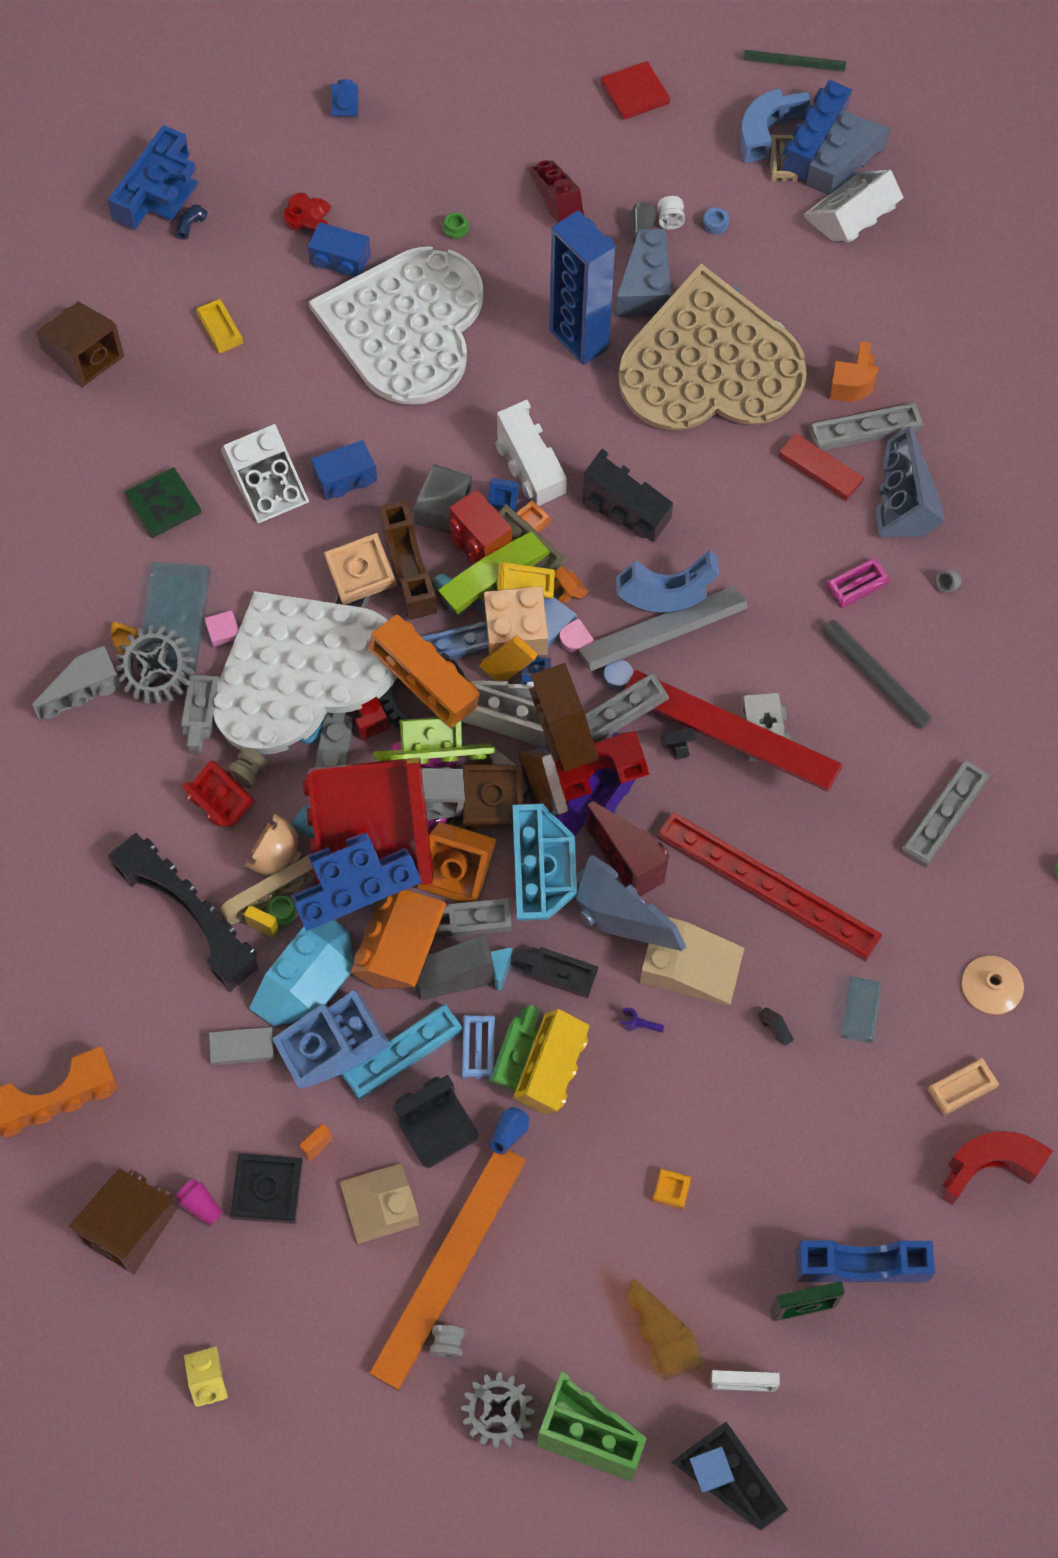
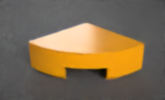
[111,621,139,655]

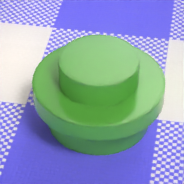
[443,212,469,238]
[267,895,298,926]

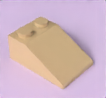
[640,917,744,1006]

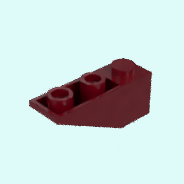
[529,160,584,223]

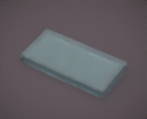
[137,562,211,672]

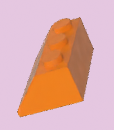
[350,889,446,989]

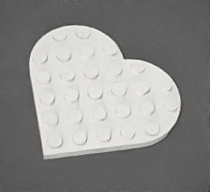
[309,246,483,405]
[213,591,397,754]

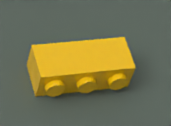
[513,1009,590,1115]

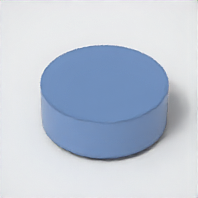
[702,207,729,235]
[604,660,633,690]

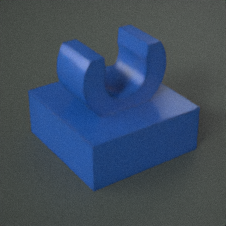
[488,478,519,511]

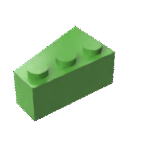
[536,1371,647,1482]

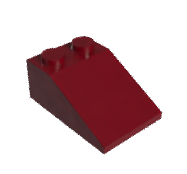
[586,801,669,896]

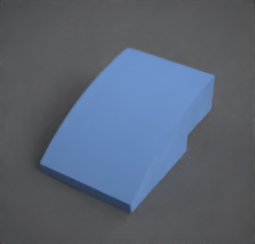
[272,990,391,1089]

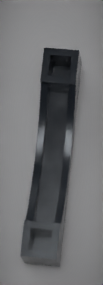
[108,833,258,992]

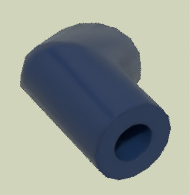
[175,204,208,240]

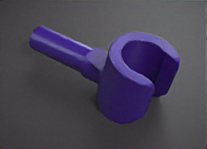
[620,1008,664,1032]

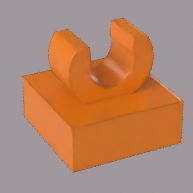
[554,566,589,604]

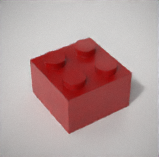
[449,489,512,566]

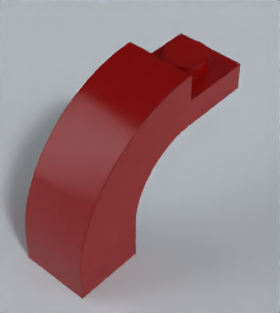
[942,1131,1053,1206]

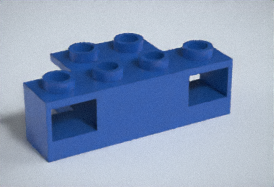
[107,125,199,230]
[291,831,422,931]

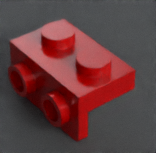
[181,760,255,827]

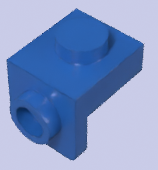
[331,79,359,117]

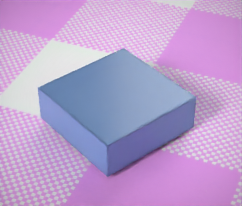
[690,1447,735,1493]

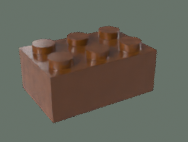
[529,663,599,772]

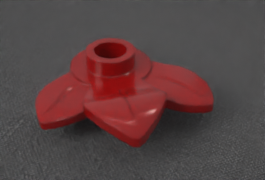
[283,193,331,231]

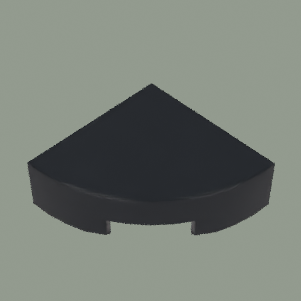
[758,1007,794,1046]

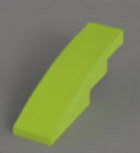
[438,531,550,615]

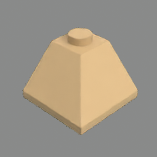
[340,1163,420,1244]

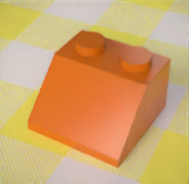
[418,822,497,903]

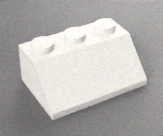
[804,170,904,243]

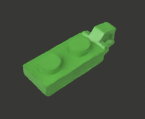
[490,1004,541,1093]

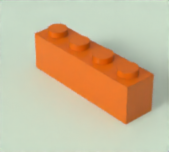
[368,614,481,729]

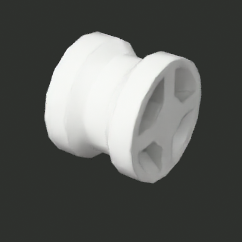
[657,196,685,230]

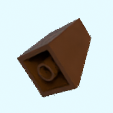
[36,301,125,387]
[69,1168,177,1275]

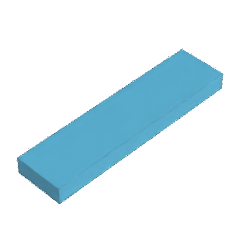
[341,1004,463,1101]

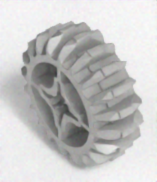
[115,625,195,705]

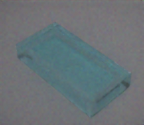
[841,976,882,1044]

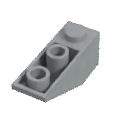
[32,646,121,721]

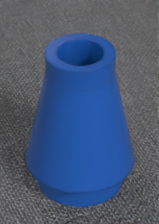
[489,1107,530,1155]

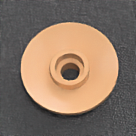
[961,956,1024,1015]

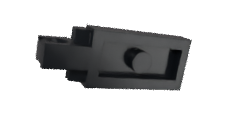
[510,947,599,998]

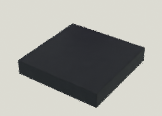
[230,1153,303,1224]

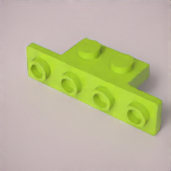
[372,717,495,764]

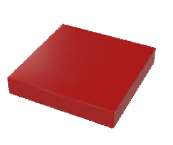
[601,61,670,120]

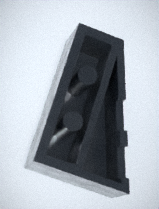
[582,449,673,542]
[671,1421,789,1531]

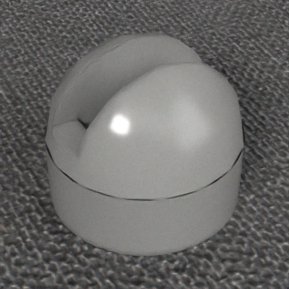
[936,569,962,593]

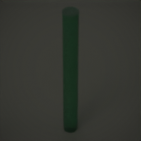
[743,50,846,72]

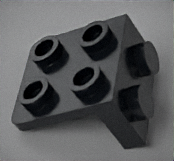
[392,1074,479,1168]

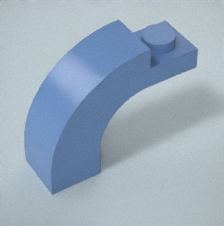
[740,89,811,163]
[616,550,719,612]

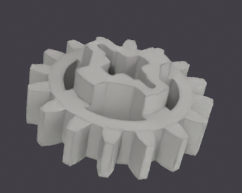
[461,1373,534,1450]

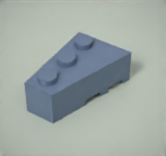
[806,110,890,195]
[616,229,671,316]

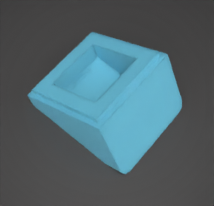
[491,948,512,991]

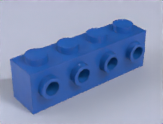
[782,79,853,181]

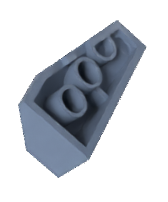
[875,426,945,537]

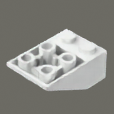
[221,424,309,524]

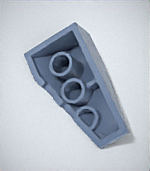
[576,855,686,951]

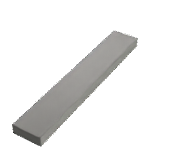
[578,586,747,671]

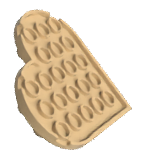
[619,263,807,430]

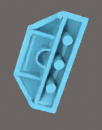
[513,804,577,921]
[249,920,354,1028]

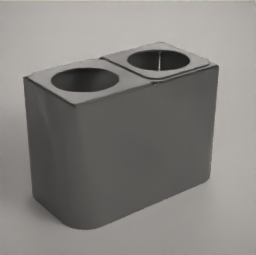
[414,464,472,534]

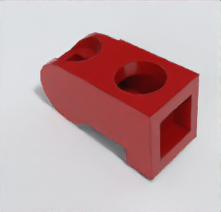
[355,697,388,740]

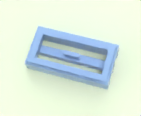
[462,1015,495,1079]

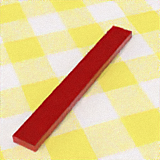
[623,670,842,792]
[657,811,882,962]

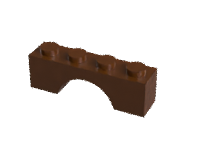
[379,500,437,620]

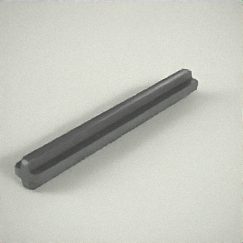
[823,620,931,729]

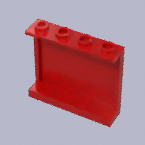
[303,757,434,885]

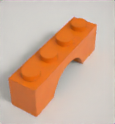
[0,1046,119,1138]

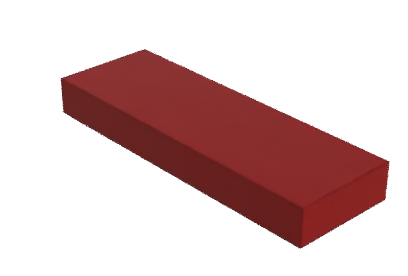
[778,433,864,501]

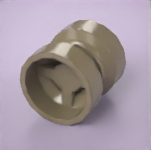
[226,747,268,788]

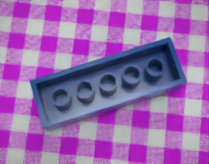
[549,210,615,365]

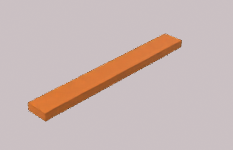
[370,1150,526,1391]

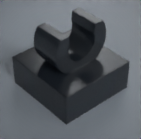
[660,728,696,760]

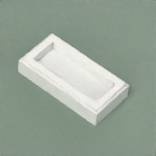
[710,1370,780,1392]

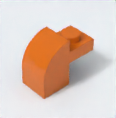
[829,341,879,402]

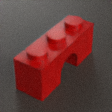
[553,730,650,801]

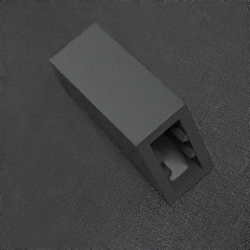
[412,934,494,1000]

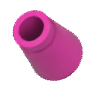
[175,1178,223,1227]

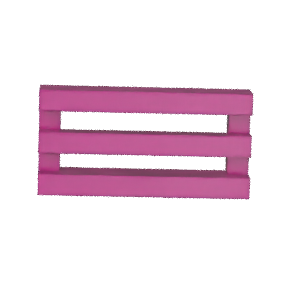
[826,557,890,608]

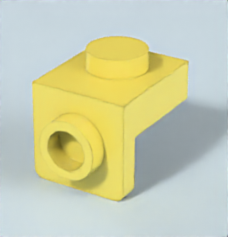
[184,1346,228,1407]

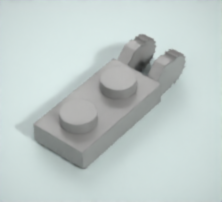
[433,898,512,939]

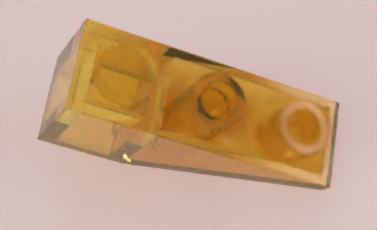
[626,1278,703,1381]

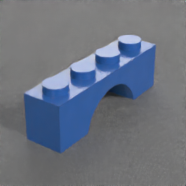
[796,1241,935,1282]

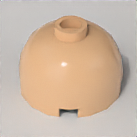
[244,814,301,876]

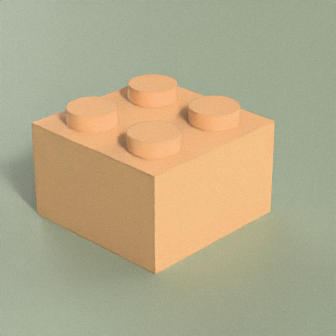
[484,587,548,655]

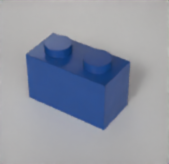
[308,222,371,277]
[311,440,377,500]

